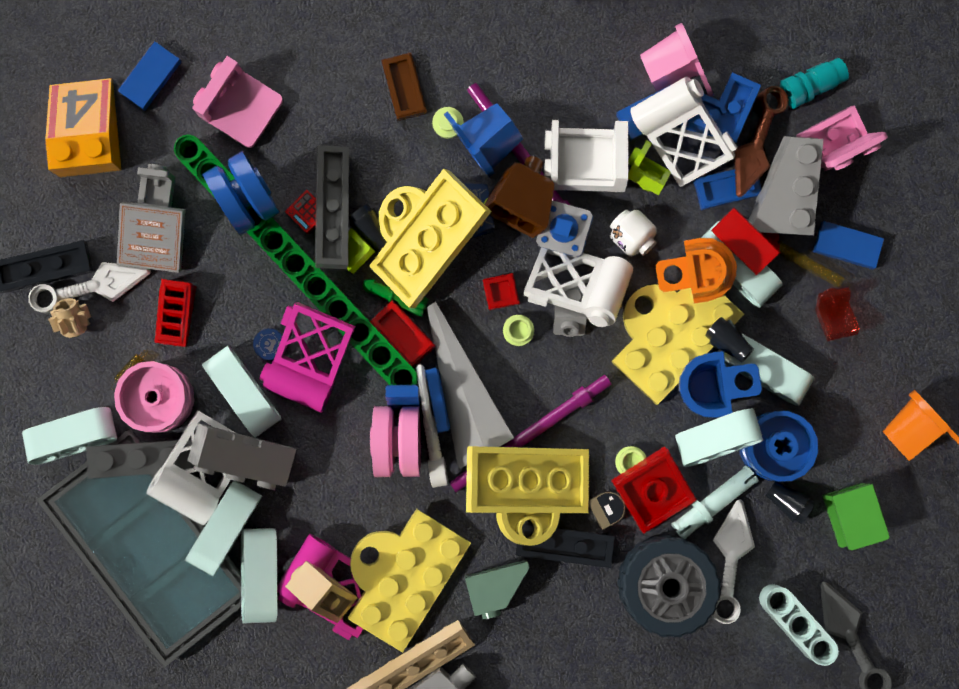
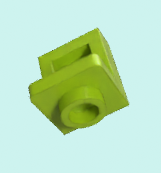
[628,140,671,195]

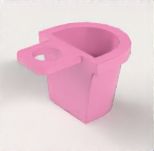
[640,23,714,97]

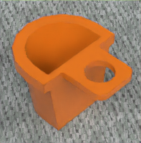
[656,238,737,303]
[882,390,959,461]

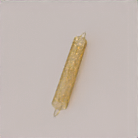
[777,241,850,290]

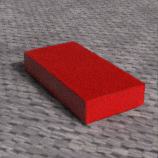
[711,207,780,275]
[369,300,436,368]

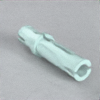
[671,465,759,540]

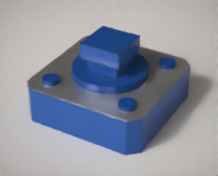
[536,201,593,258]

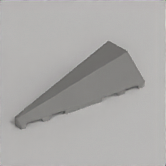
[427,302,514,469]

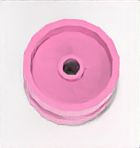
[114,361,194,433]
[370,406,421,477]

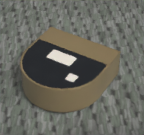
[588,492,625,530]

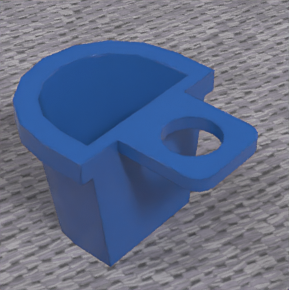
[444,103,523,178]
[679,351,762,418]

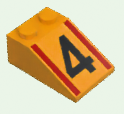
[45,78,121,177]

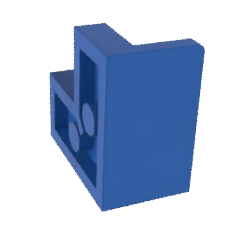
[676,72,761,145]

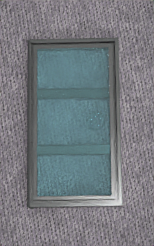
[37,429,241,668]

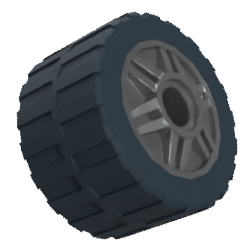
[617,535,721,638]

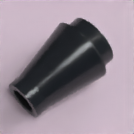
[348,203,387,251]
[705,317,754,363]
[765,481,816,524]

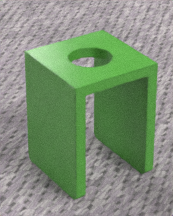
[822,483,889,550]

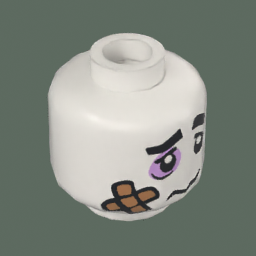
[610,210,657,256]

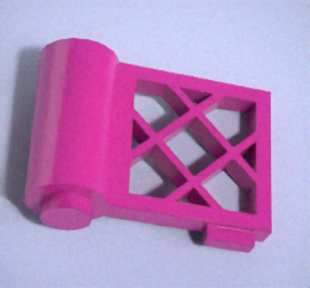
[260,302,356,413]
[277,534,363,640]

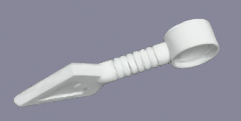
[28,262,151,314]
[416,364,448,488]
[712,500,755,624]

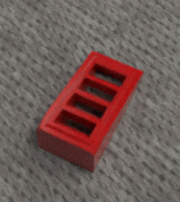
[154,279,197,347]

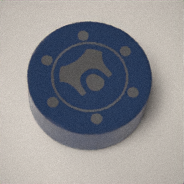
[253,328,283,361]

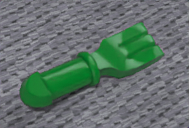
[363,279,429,316]

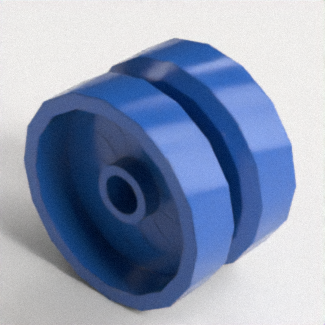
[203,151,280,236]
[740,411,818,481]

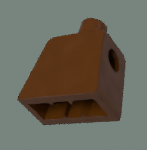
[484,156,555,238]

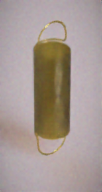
[111,350,148,390]

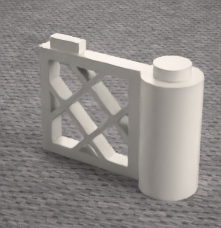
[631,76,737,187]
[524,247,633,327]
[146,410,235,525]

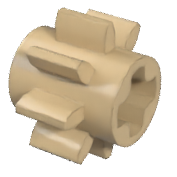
[49,298,91,338]

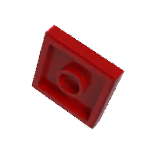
[611,446,697,534]

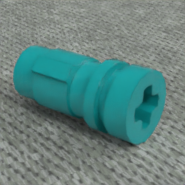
[780,58,849,109]

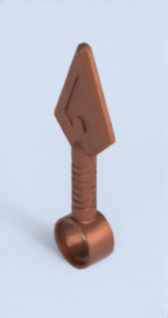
[734,86,788,197]

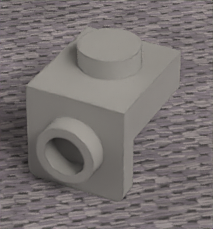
[137,164,176,207]
[553,287,587,337]

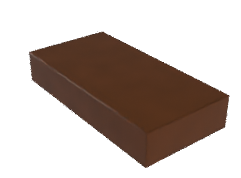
[381,52,427,122]

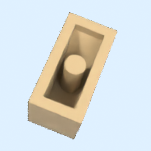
[285,561,358,623]

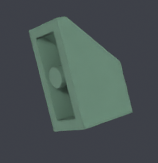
[465,559,529,619]

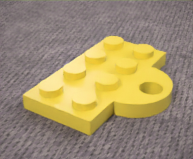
[369,169,492,308]
[611,284,744,405]
[466,446,589,546]
[348,508,471,653]

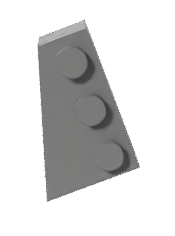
[747,136,824,235]
[187,423,296,490]

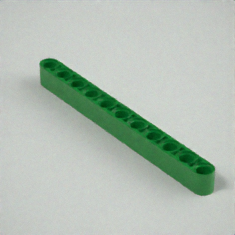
[174,134,418,386]

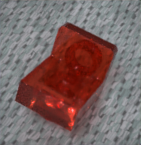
[815,287,859,341]

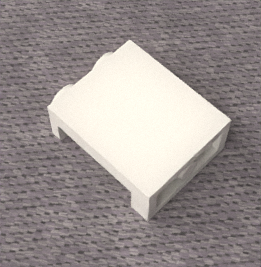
[544,120,628,192]

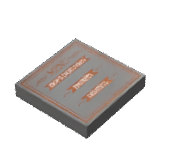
[117,201,185,273]

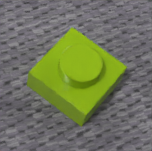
[347,228,375,274]

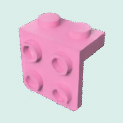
[192,56,283,148]
[796,105,888,171]

